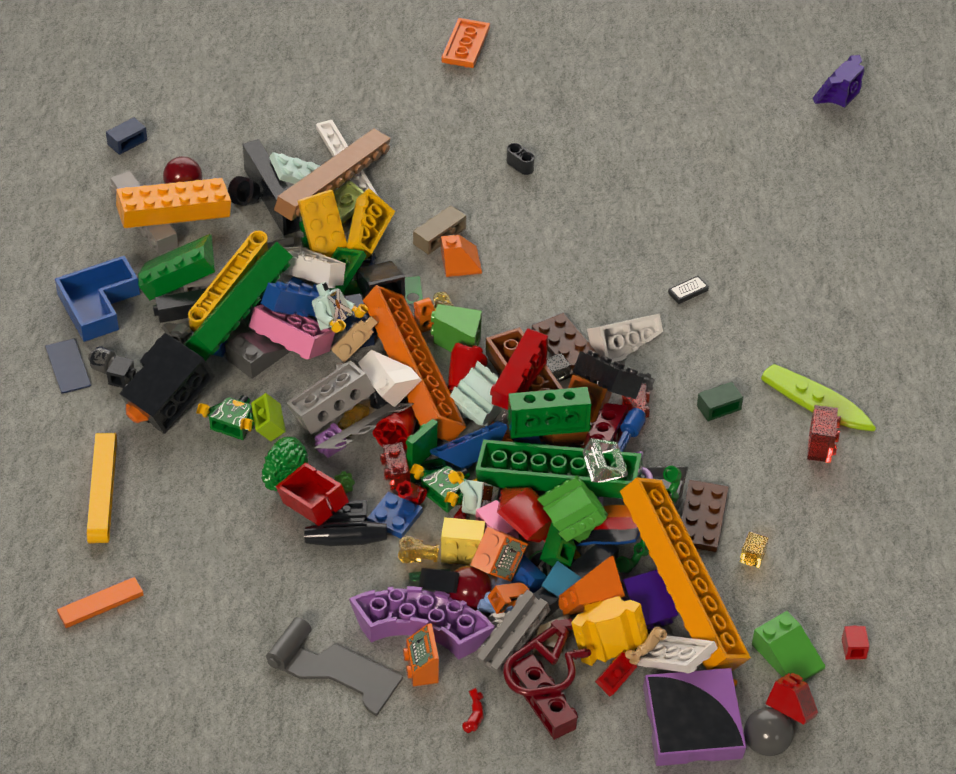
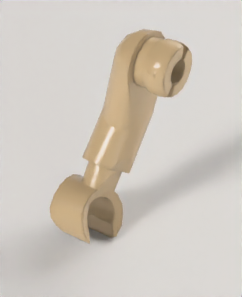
[625,627,667,665]

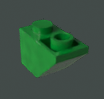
[540,522,576,567]

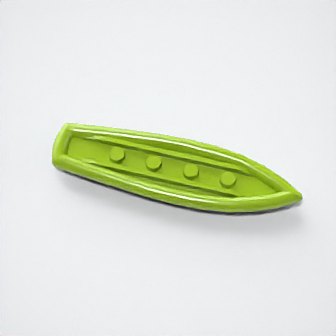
[761,364,876,431]

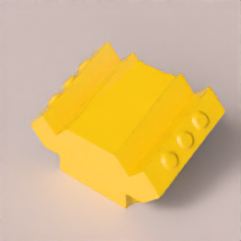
[571,596,649,666]

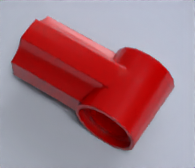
[396,480,427,505]

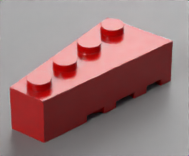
[490,328,548,410]

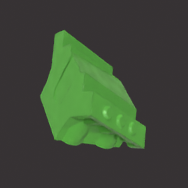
[537,476,608,543]

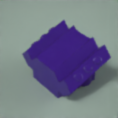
[813,55,864,108]

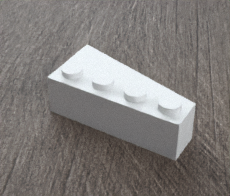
[282,247,346,288]

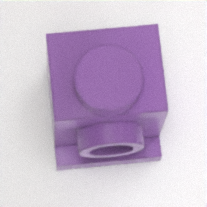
[315,423,346,458]

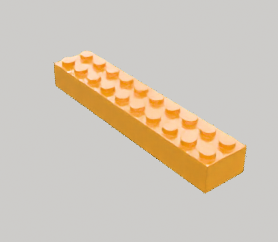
[620,478,751,671]

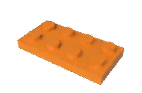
[442,18,490,68]

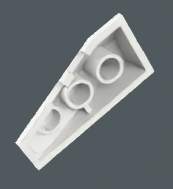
[587,313,663,363]

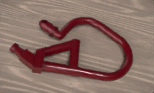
[503,618,591,696]

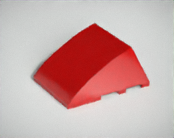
[497,487,552,543]

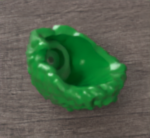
[261,436,308,491]

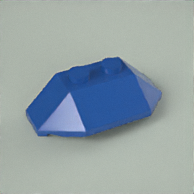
[430,421,507,468]

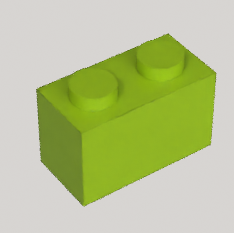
[251,393,286,442]

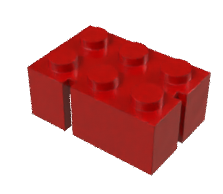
[276,462,349,526]

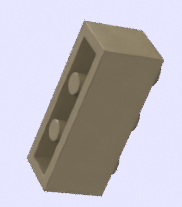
[413,205,466,255]

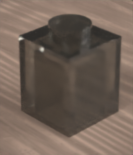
[546,353,571,382]

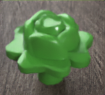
[334,471,355,493]

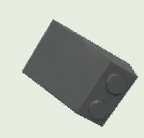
[225,331,291,379]

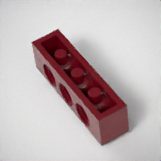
[580,403,628,451]
[511,654,578,740]

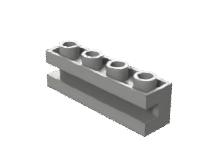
[477,590,550,677]

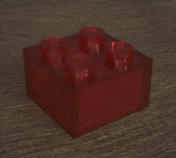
[807,405,841,463]

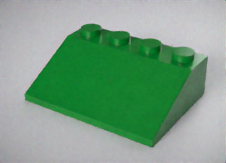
[138,234,215,301]

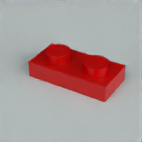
[595,651,637,697]

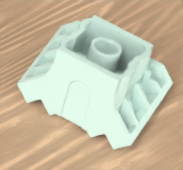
[450,361,503,426]

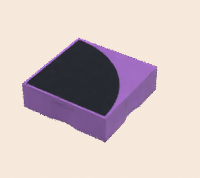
[643,668,746,766]

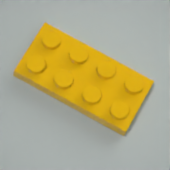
[297,189,347,258]

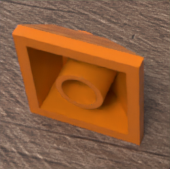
[441,235,482,277]

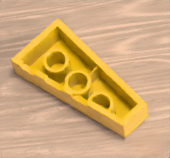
[347,188,395,260]

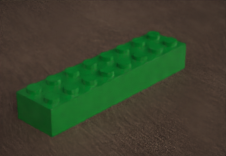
[184,241,293,361]
[476,439,642,499]

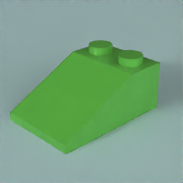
[752,611,825,681]

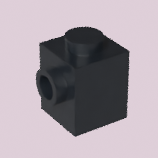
[106,356,136,388]

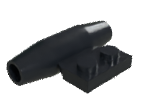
[304,500,387,546]

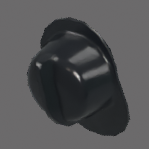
[228,176,263,206]

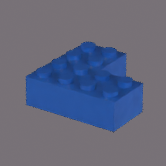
[55,256,140,342]

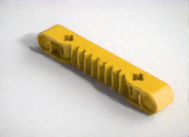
[188,230,268,332]

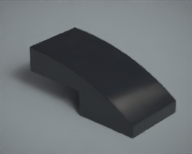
[419,568,460,593]

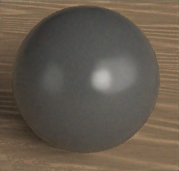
[744,707,793,756]

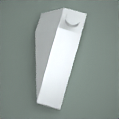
[358,350,422,407]

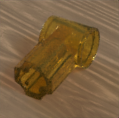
[337,403,370,438]

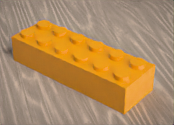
[116,178,231,228]

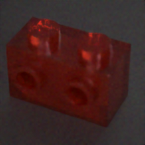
[380,442,410,490]

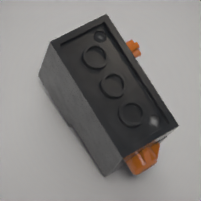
[119,333,215,434]

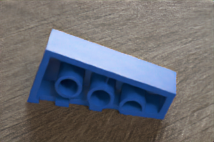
[261,281,320,319]

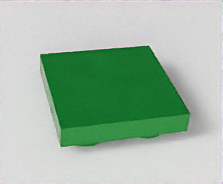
[406,419,438,470]

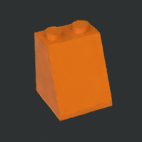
[558,556,625,615]

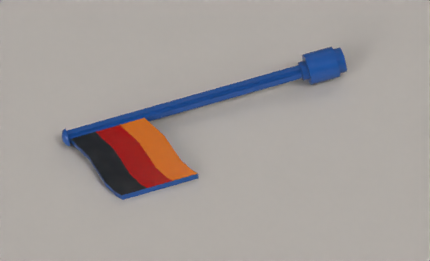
[573,408,646,546]

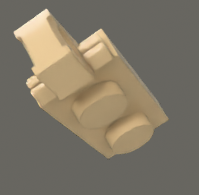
[330,316,378,363]

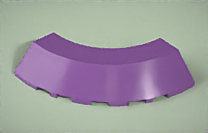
[349,586,495,660]

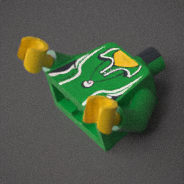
[196,395,255,440]
[410,464,470,513]

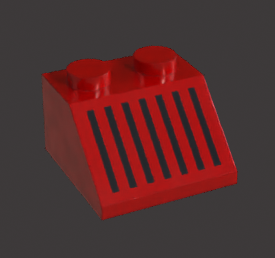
[765,673,818,725]

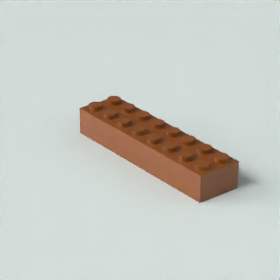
[485,327,589,447]

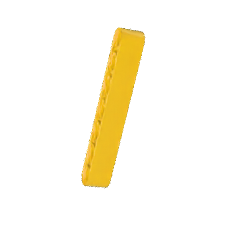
[87,433,117,544]

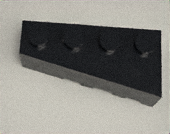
[572,350,644,399]

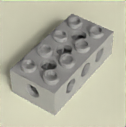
[287,360,375,434]

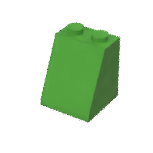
[431,304,482,352]

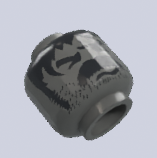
[88,346,117,374]

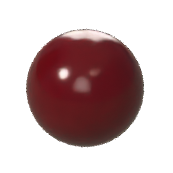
[163,156,203,184]
[446,566,492,611]

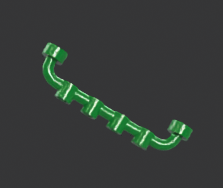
[615,466,682,574]

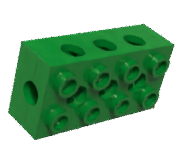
[508,387,591,438]

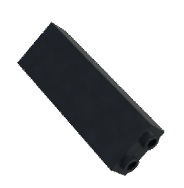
[242,139,300,235]

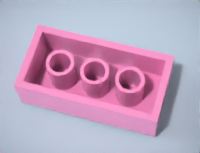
[249,305,335,359]

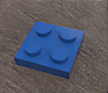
[367,491,423,539]

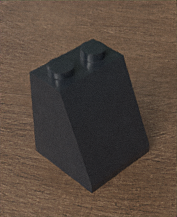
[356,261,405,298]

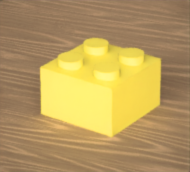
[441,517,485,566]

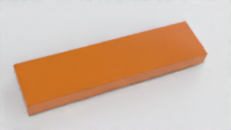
[57,577,144,628]

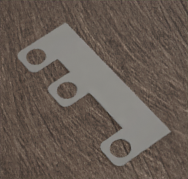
[314,403,413,449]

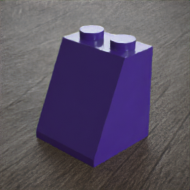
[621,570,678,631]

